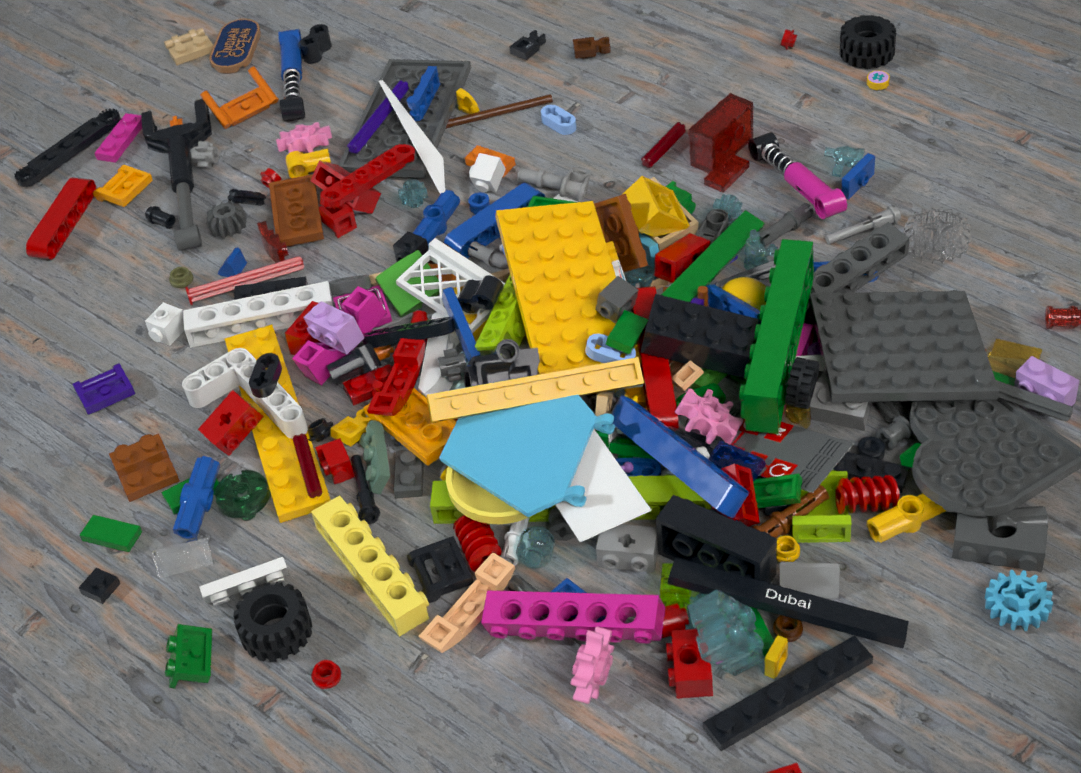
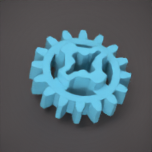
[985,570,1053,631]

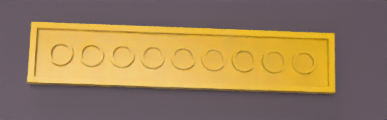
[225,324,331,523]

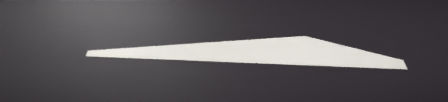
[379,80,445,194]

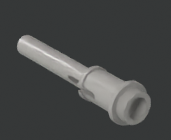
[825,206,901,244]

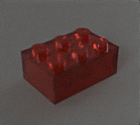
[689,93,753,175]

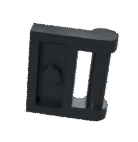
[407,536,473,603]

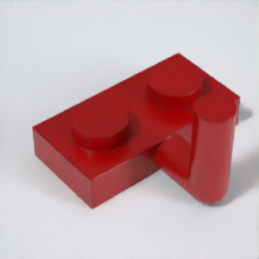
[343,364,392,406]

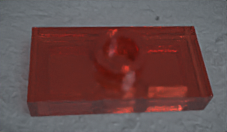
[704,153,750,193]

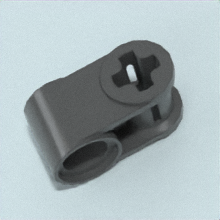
[695,209,729,245]

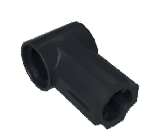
[326,342,382,385]

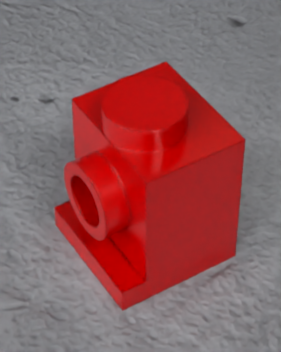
[319,203,357,238]
[315,438,354,485]

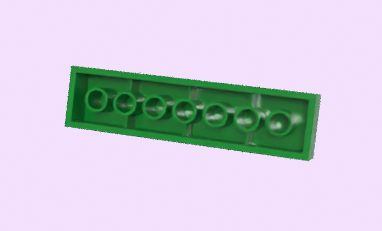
[739,239,814,434]

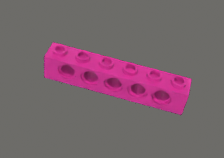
[481,590,665,644]

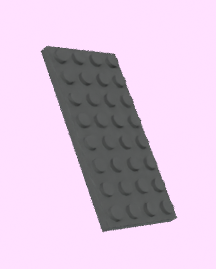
[339,59,471,178]

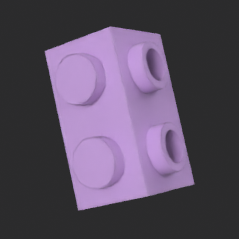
[304,301,364,355]
[1014,356,1080,406]

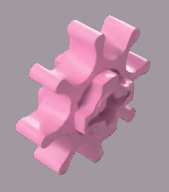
[276,122,332,153]
[675,389,743,445]
[571,627,614,704]

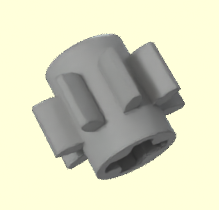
[191,141,219,169]

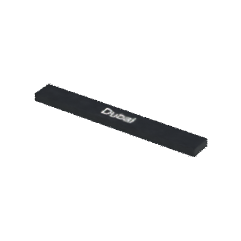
[667,558,909,649]

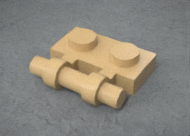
[164,28,213,65]

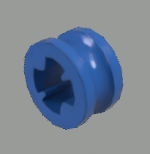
[468,192,490,215]

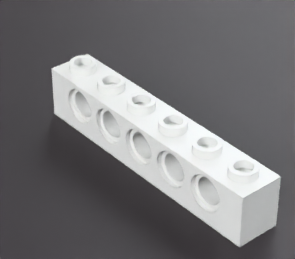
[183,281,334,348]

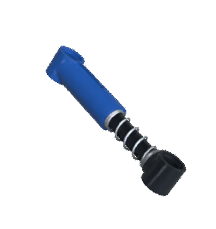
[278,29,305,121]

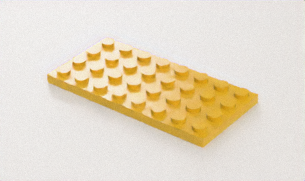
[495,201,641,375]

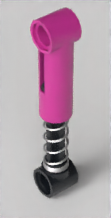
[748,132,847,219]

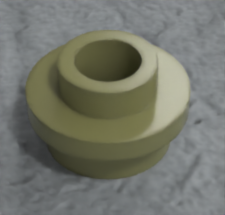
[169,266,193,288]

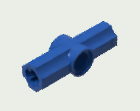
[413,190,460,248]
[173,456,220,540]

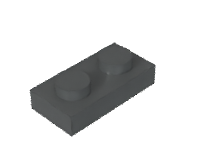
[394,450,424,499]

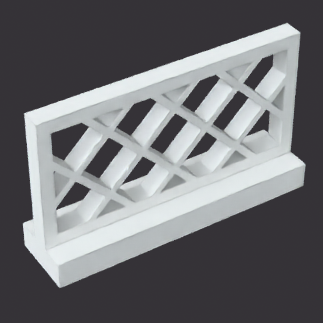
[396,238,505,333]

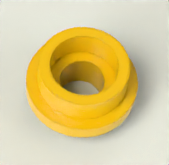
[777,536,800,562]

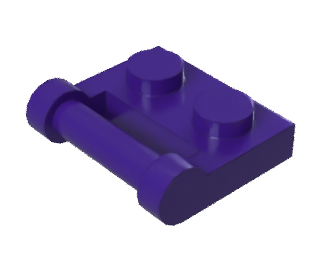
[72,363,135,415]

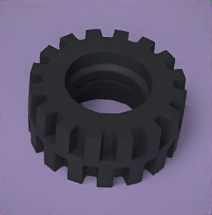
[785,357,819,409]

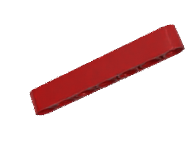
[631,286,679,429]

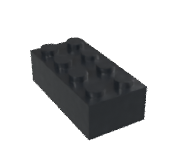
[641,294,759,378]
[656,495,777,583]

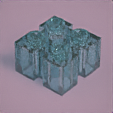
[688,590,765,676]

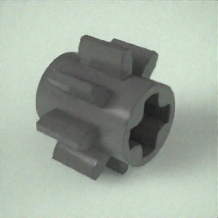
[438,348,466,382]

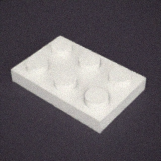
[199,557,289,606]

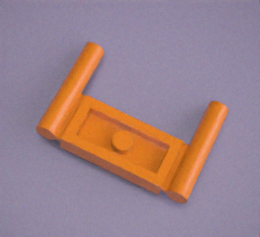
[200,67,279,129]

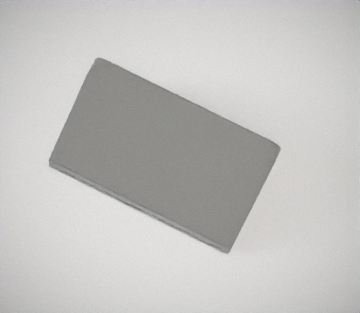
[779,562,840,599]

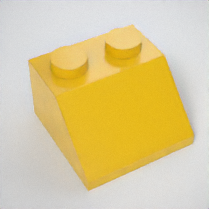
[621,176,690,237]

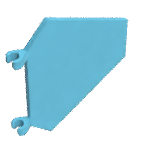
[439,394,615,517]

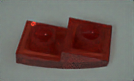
[257,221,289,263]

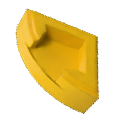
[456,88,480,114]

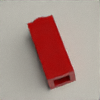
[654,233,710,283]

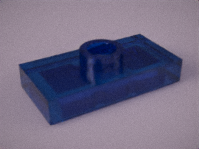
[709,440,766,482]

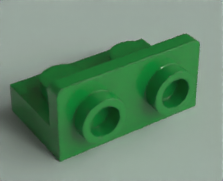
[165,624,212,689]

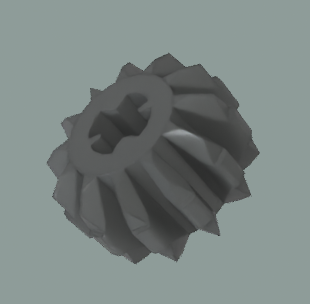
[207,201,247,239]

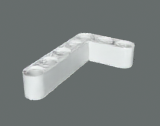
[182,348,308,439]

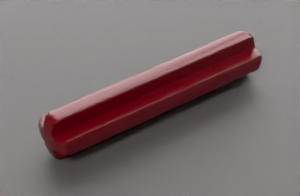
[641,122,686,168]
[293,433,323,498]

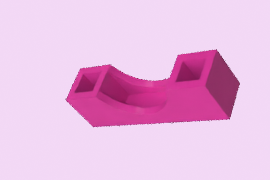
[292,286,387,386]

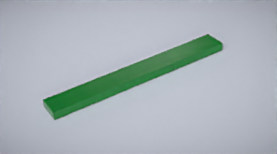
[661,210,765,302]

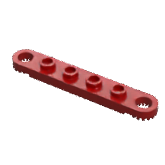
[320,144,415,209]

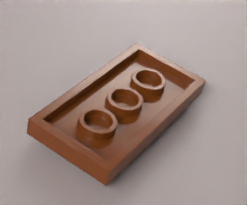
[269,174,324,248]

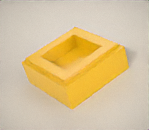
[765,635,788,679]

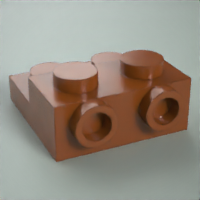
[109,433,180,502]

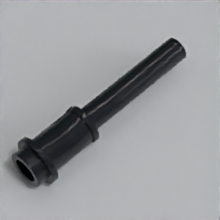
[351,455,380,524]

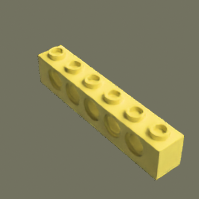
[311,496,429,637]

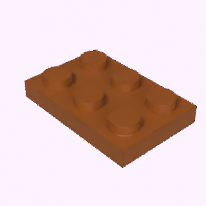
[594,193,648,272]

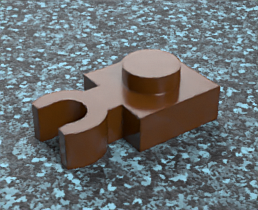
[573,37,611,59]

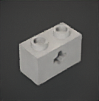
[596,524,658,572]

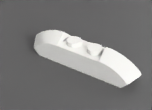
[418,312,460,397]

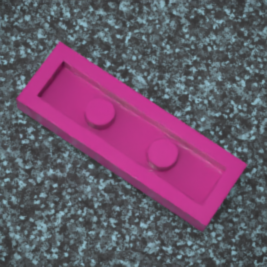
[95,113,142,163]

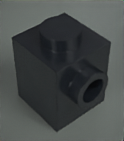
[393,231,429,263]

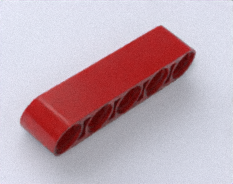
[26,177,96,260]

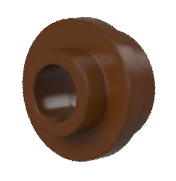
[773,615,803,642]

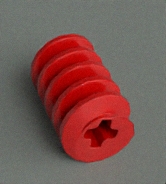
[835,475,899,514]
[453,515,502,572]

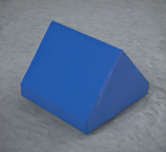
[218,247,247,277]

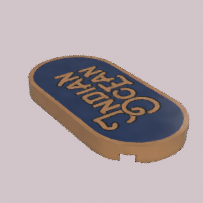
[209,19,261,73]

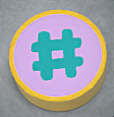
[867,70,890,90]

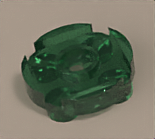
[215,470,271,521]

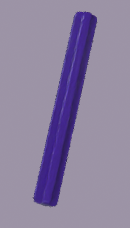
[347,80,409,154]

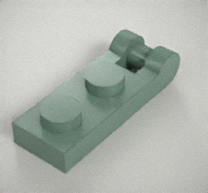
[359,420,390,494]

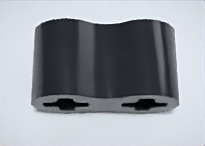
[300,24,332,64]
[457,275,504,314]

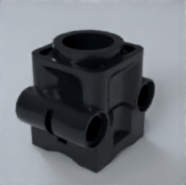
[464,339,540,388]

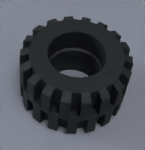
[840,15,896,69]
[233,582,313,662]

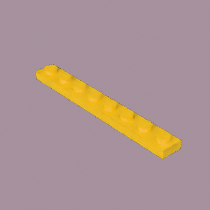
[426,357,644,423]

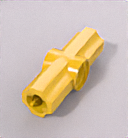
[866,493,946,543]

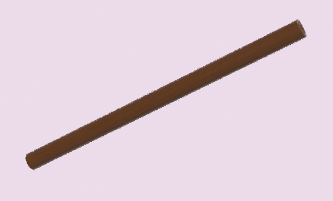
[446,94,553,128]

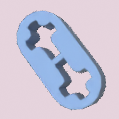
[541,105,576,135]
[585,334,636,363]

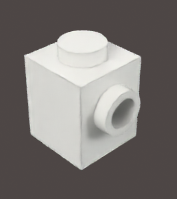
[469,153,506,192]
[145,302,184,346]

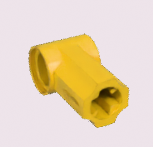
[286,149,331,178]

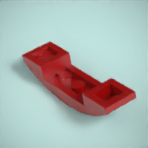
[367,338,426,416]

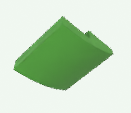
[375,250,440,318]

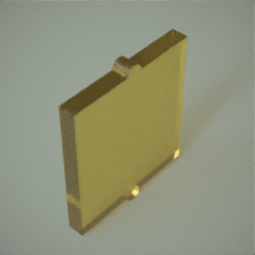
[988,339,1042,378]

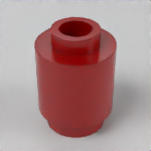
[661,603,689,639]

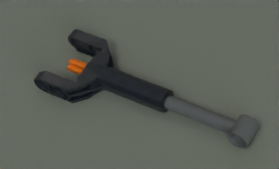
[141,99,212,251]

